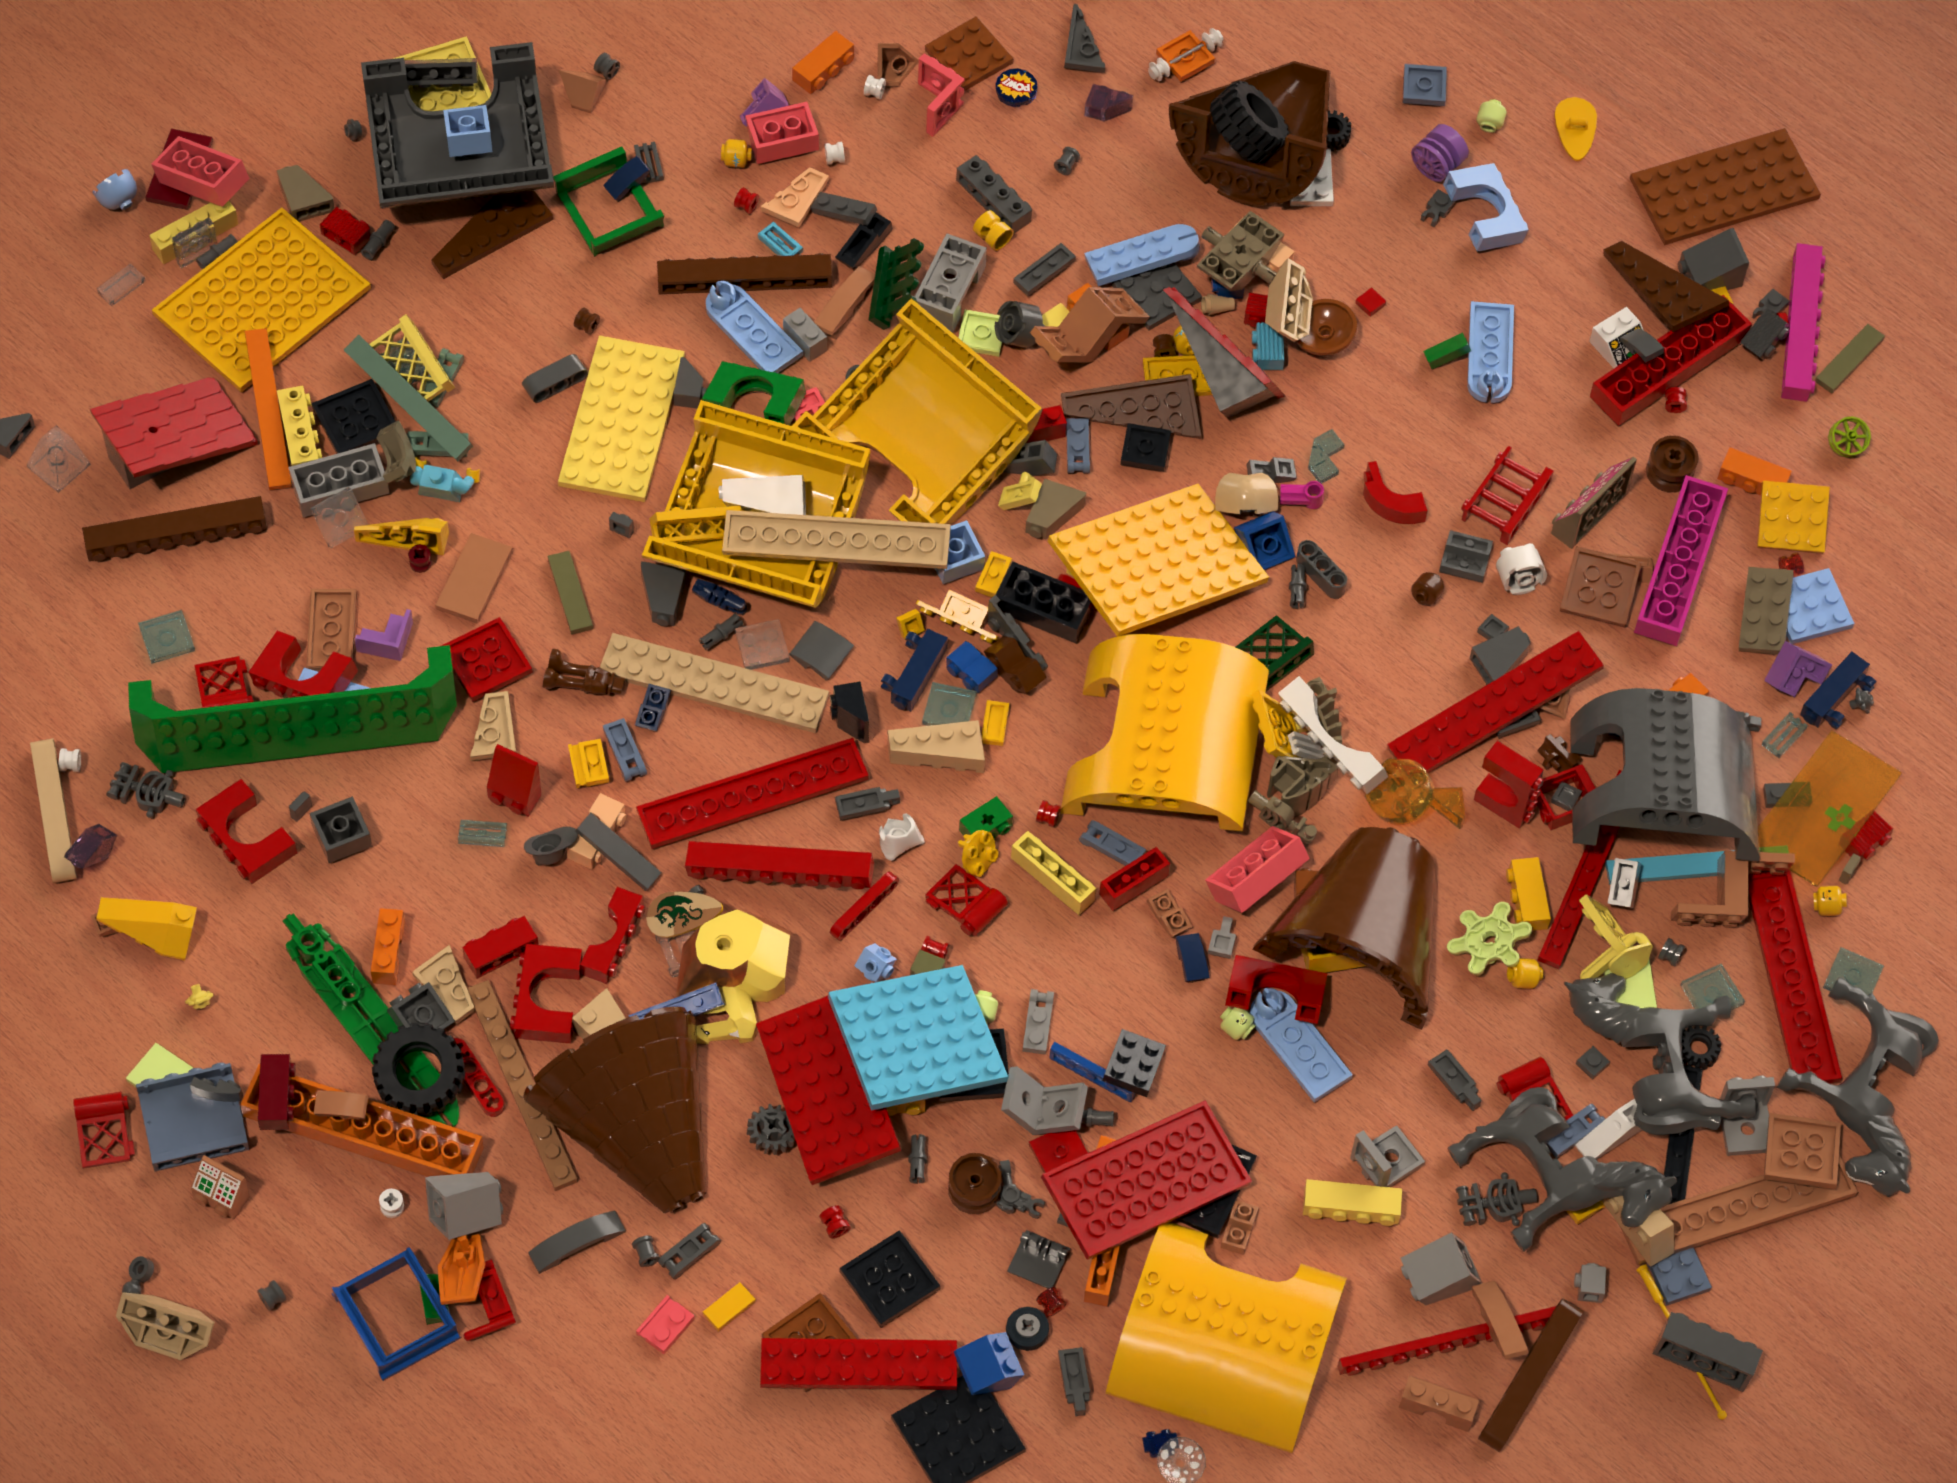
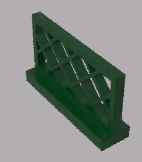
[1235,615,1314,691]

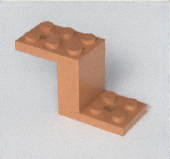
[1030,287,1150,363]
[1671,850,1795,927]

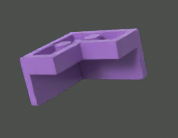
[740,78,789,127]
[355,609,413,661]
[1765,641,1832,697]

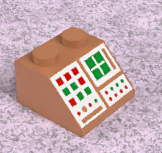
[191,1155,250,1219]

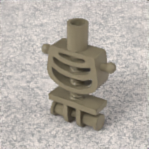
[1248,790,1317,847]

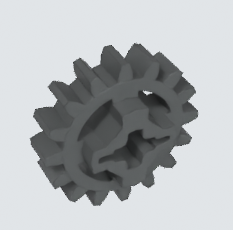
[747,1104,795,1155]

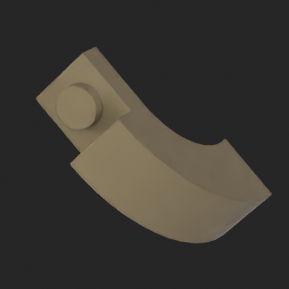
[376,420,416,483]

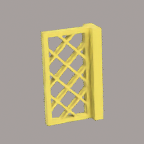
[369,314,455,402]

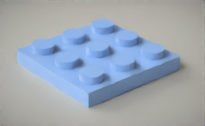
[1787,568,1854,644]

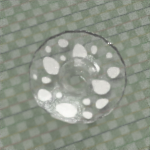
[1157,1437,1206,1483]

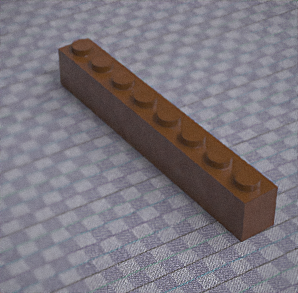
[657,253,832,295]
[82,496,267,562]

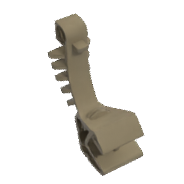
[1267,677,1342,817]

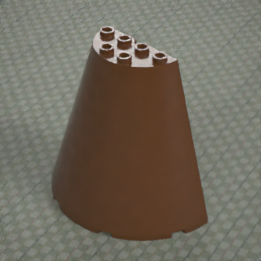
[1252,827,1435,1030]

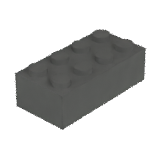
[1652,1312,1763,1392]

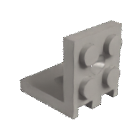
[1001,1066,1088,1135]
[1720,1076,1775,1156]
[1350,1125,1425,1187]

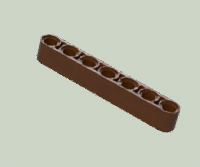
[1478,1298,1583,1452]

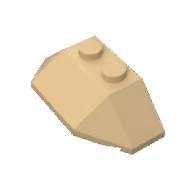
[1265,258,1313,342]
[116,1293,214,1360]

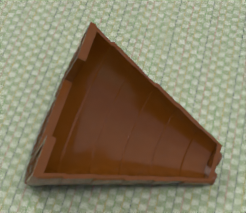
[1169,61,1331,206]
[523,1006,707,1213]

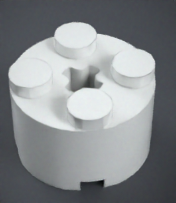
[1496,543,1547,595]

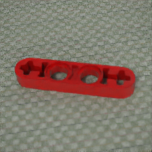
[829,871,899,941]
[454,1038,504,1117]

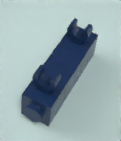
[881,629,948,712]
[1800,651,1877,729]

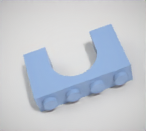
[1443,163,1528,251]

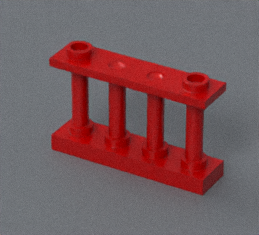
[1461,446,1554,545]

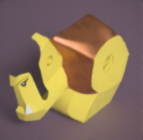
[676,909,791,1044]

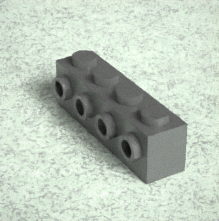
[404,58,478,88]
[956,155,1032,234]

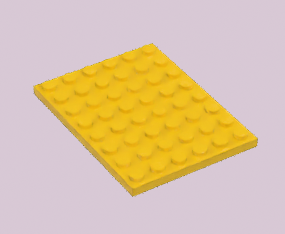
[152,207,371,392]
[1047,484,1269,637]

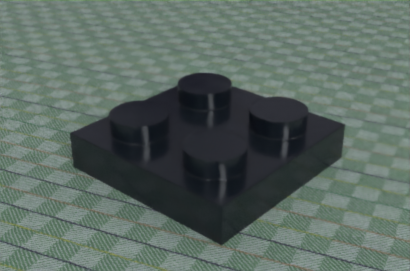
[1120,423,1171,472]

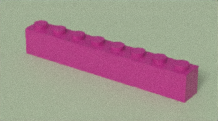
[1781,243,1826,402]

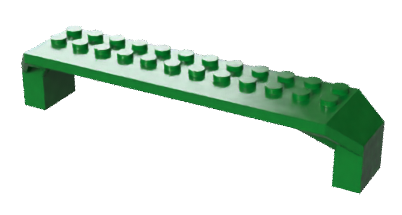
[128,645,457,773]

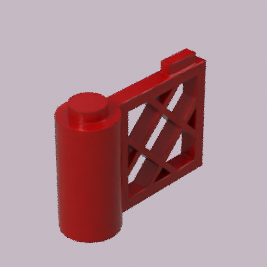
[194,656,253,708]
[925,864,1008,936]
[1496,1056,1574,1120]
[73,1091,135,1169]

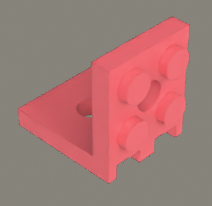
[918,54,965,137]

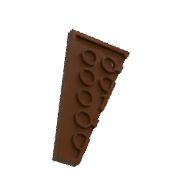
[431,190,554,279]
[1603,241,1729,332]
[1061,374,1201,439]

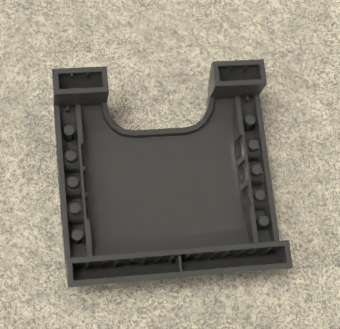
[361,42,554,209]
[1570,688,1760,861]

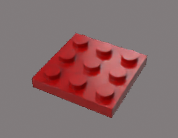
[441,617,533,702]

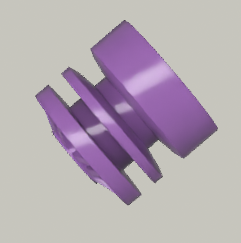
[1411,124,1469,182]

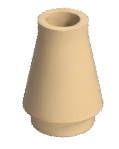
[1201,294,1235,315]

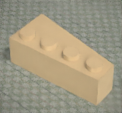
[887,720,985,773]
[572,988,626,1039]
[1601,1196,1674,1267]

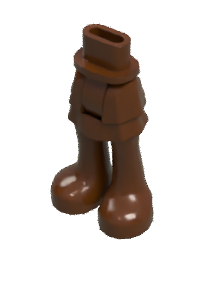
[543,648,625,695]

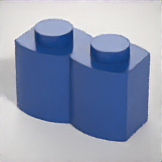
[946,641,998,693]

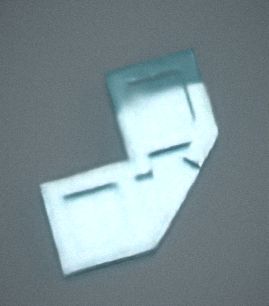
[1308,429,1345,484]

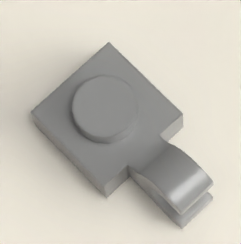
[1208,916,1236,959]

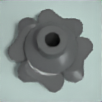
[1849,687,1874,714]

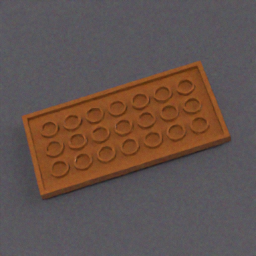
[1630,128,1821,245]

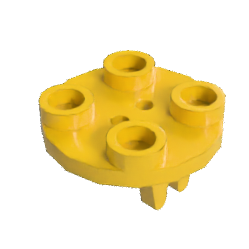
[958,830,998,877]

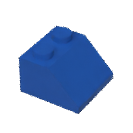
[1234,511,1296,570]
[954,1332,1024,1395]

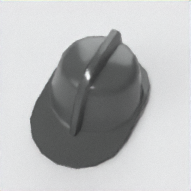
[524,827,578,865]

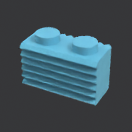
[1251,322,1284,370]

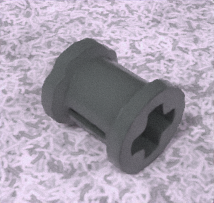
[1054,147,1080,175]
[632,1235,660,1267]

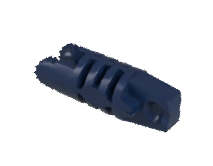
[692,579,747,615]

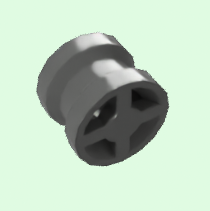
[594,53,620,80]
[1658,938,1685,967]
[257,1280,287,1311]

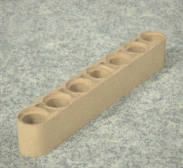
[30,738,77,883]

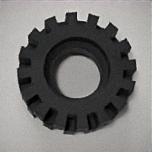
[1326,110,1351,151]
[1681,1026,1721,1070]

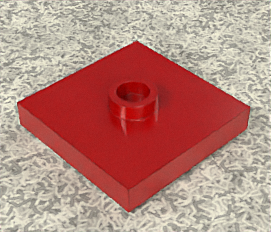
[1029,1130,1088,1173]

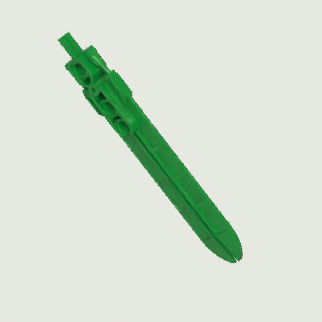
[282,913,459,1127]

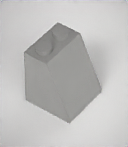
[425,1172,503,1240]
[1400,1232,1483,1306]

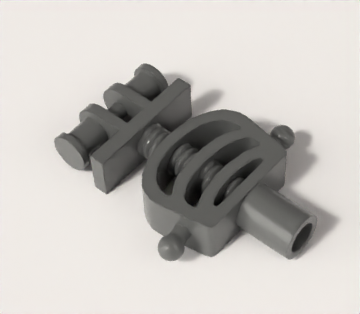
[106,762,186,818]
[1456,1172,1537,1226]

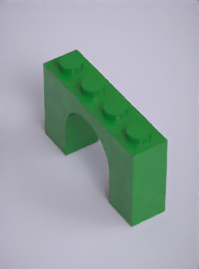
[702,361,806,426]

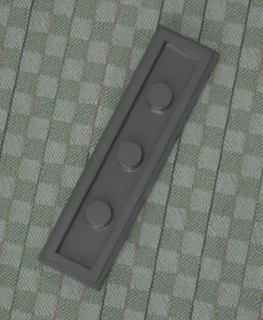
[575,813,662,891]

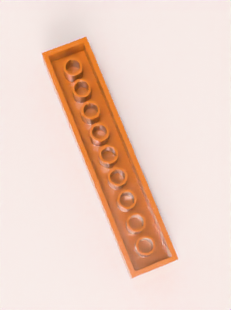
[240,1064,484,1177]

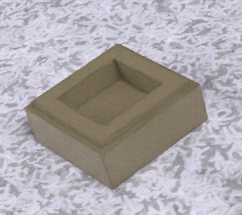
[1839,853,1861,885]

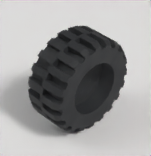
[1210,81,1289,164]
[372,1023,465,1117]

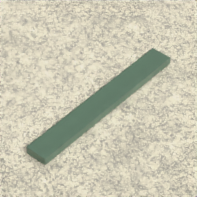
[344,335,473,462]

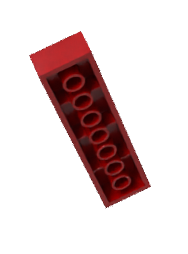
[1590,295,1752,426]

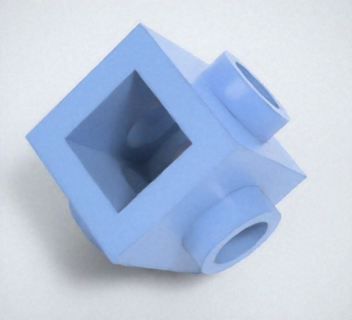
[854,943,897,982]

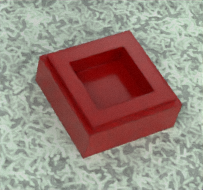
[1355,287,1386,317]

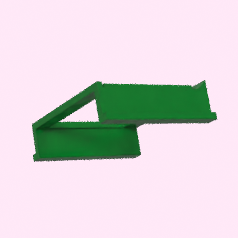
[553,146,665,257]

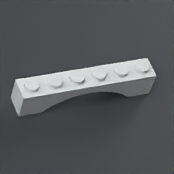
[1278,676,1388,794]

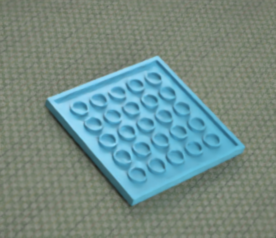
[828,965,1008,1110]

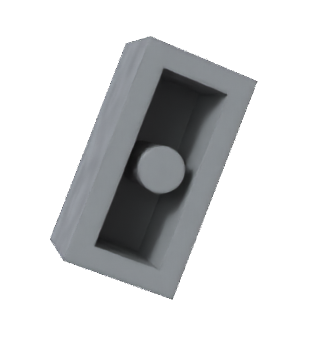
[783,308,827,362]
[1608,858,1641,909]

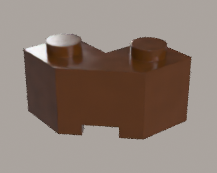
[984,636,1047,693]

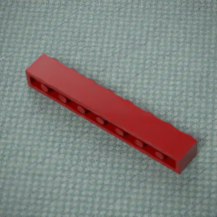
[685,841,874,889]

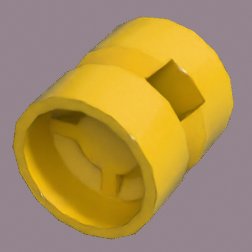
[973,210,1014,251]

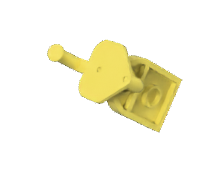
[1579,895,1653,979]

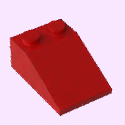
[487,744,542,817]

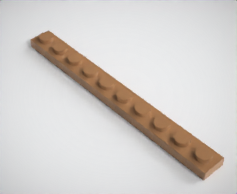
[467,980,577,1191]

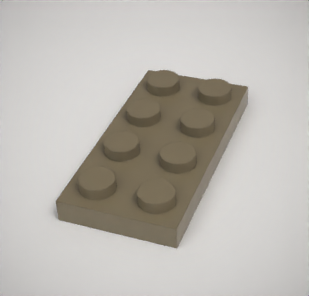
[1739,567,1794,654]

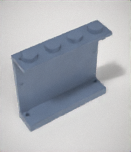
[136,1063,249,1171]

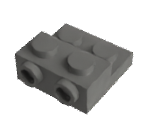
[387,982,455,1029]

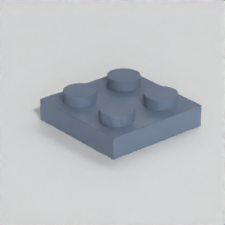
[1403,64,1447,106]
[1647,1248,1712,1306]

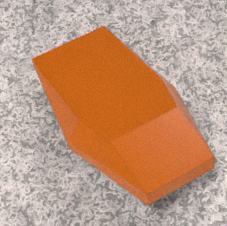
[438,1234,486,1305]

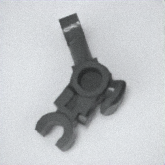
[996,1160,1045,1219]

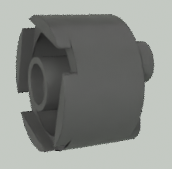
[994,301,1045,348]

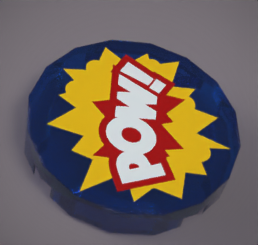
[995,68,1038,107]

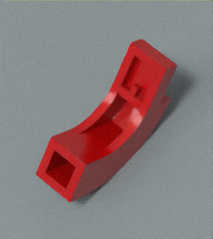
[1363,461,1428,524]

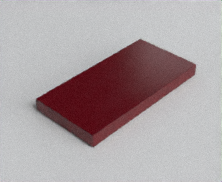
[145,128,213,210]

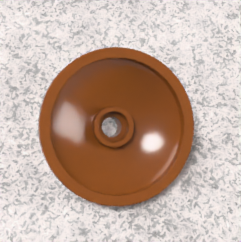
[1296,299,1357,355]

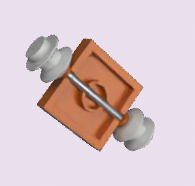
[1148,28,1223,82]

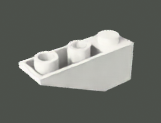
[1575,1099,1646,1160]

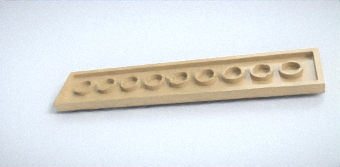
[722,510,951,569]
[600,633,829,733]

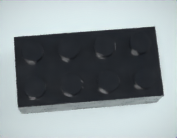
[996,562,1094,643]

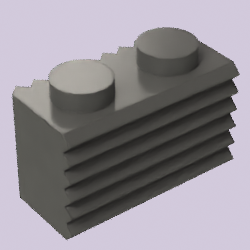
[1740,308,1790,360]

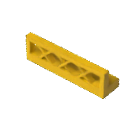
[649,506,741,543]

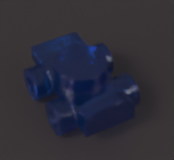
[1142,1429,1179,1458]

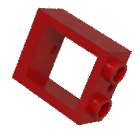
[1536,764,1595,830]

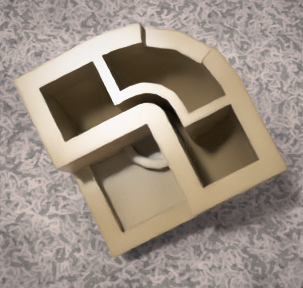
[1215,473,1278,514]

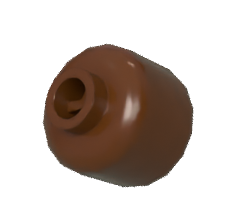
[1411,572,1444,605]

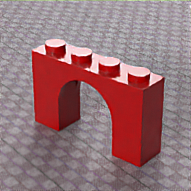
[248,630,358,698]
[1474,740,1544,829]
[196,779,297,884]
[510,944,583,1044]
[1225,955,1328,1024]

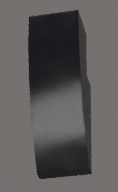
[835,213,893,269]

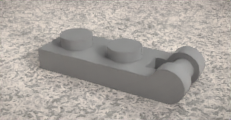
[1022,989,1054,1055]

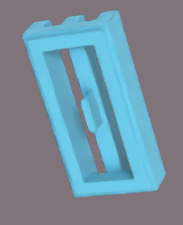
[758,222,803,256]

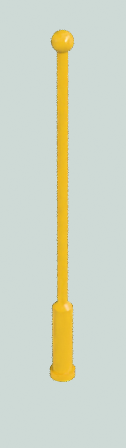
[1636,1264,1727,1420]

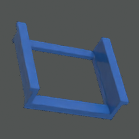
[332,1247,460,1381]

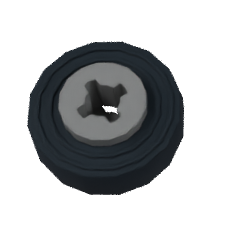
[1006,1307,1049,1351]

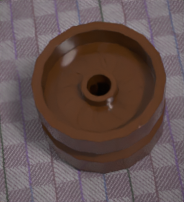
[1646,436,1699,493]
[948,1153,1001,1214]

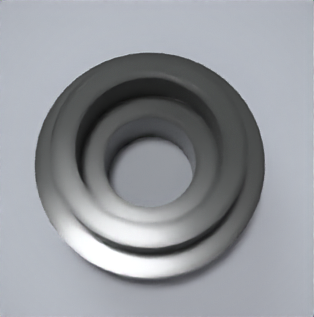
[344,119,362,141]

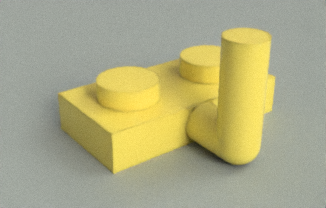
[998,472,1042,510]

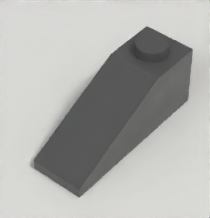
[1003,440,1057,476]

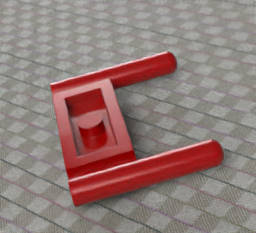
[463,1259,516,1341]

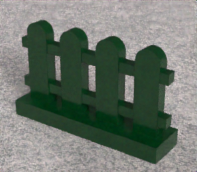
[868,238,924,330]

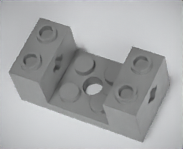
[915,234,987,333]

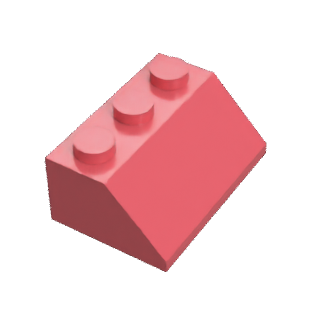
[745,102,819,164]

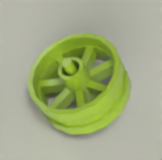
[1828,416,1871,458]

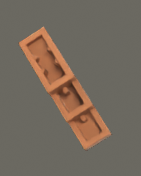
[814,266,875,336]
[1472,1281,1529,1360]

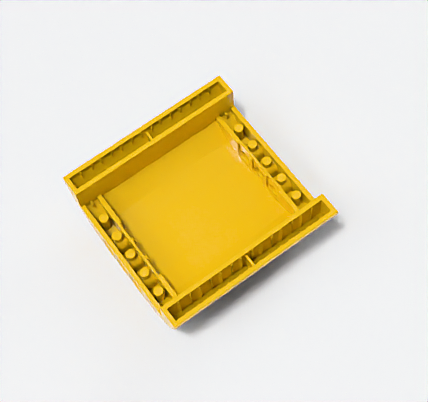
[642,400,870,608]

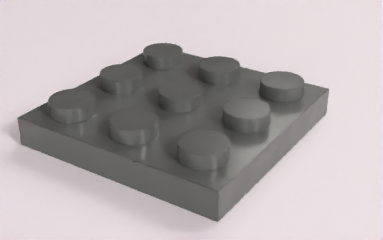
[1111,263,1202,331]

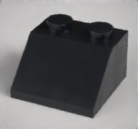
[830,681,869,743]

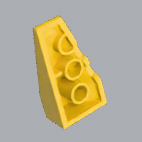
[354,518,449,556]
[96,897,197,961]

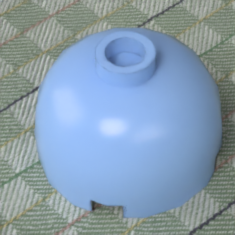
[92,169,137,210]

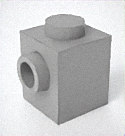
[1574,1263,1606,1303]

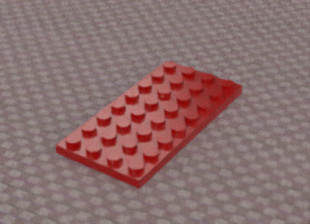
[756,996,902,1185]
[1041,1100,1252,1260]

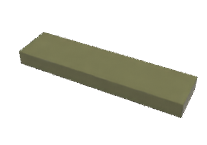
[1815,324,1885,393]
[548,551,593,635]

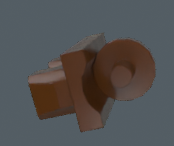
[1538,734,1581,773]

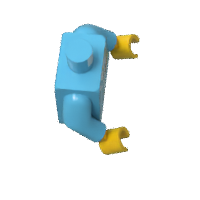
[410,457,480,502]

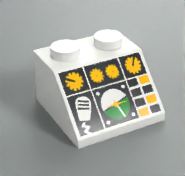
[1589,307,1643,368]

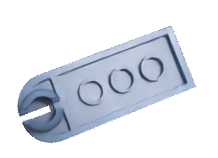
[1084,224,1200,286]
[706,281,803,373]
[1467,301,1514,403]
[1250,988,1353,1103]

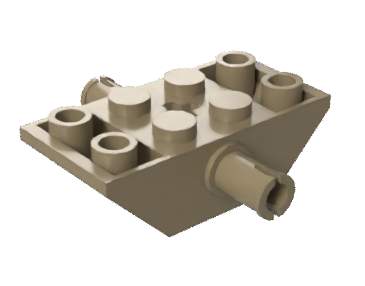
[1197,211,1284,291]

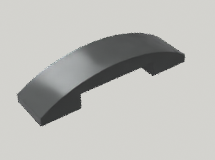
[528,1211,626,1274]

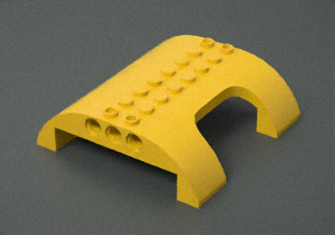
[792,298,1042,524]
[1061,634,1269,831]
[1105,1222,1347,1453]

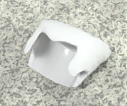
[879,813,925,861]

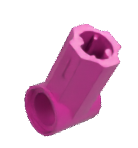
[1280,481,1324,509]

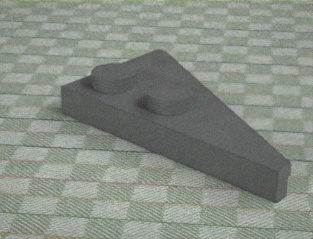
[1064,4,1105,73]
[987,595,1048,671]

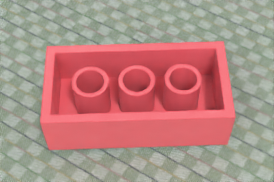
[151,136,250,207]
[1205,826,1310,913]

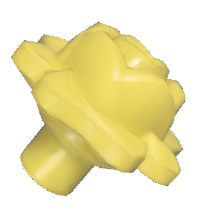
[185,984,214,1009]

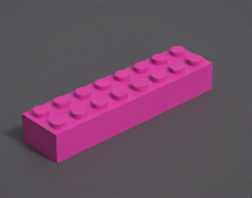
[1634,475,1728,646]

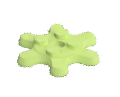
[1447,902,1532,976]

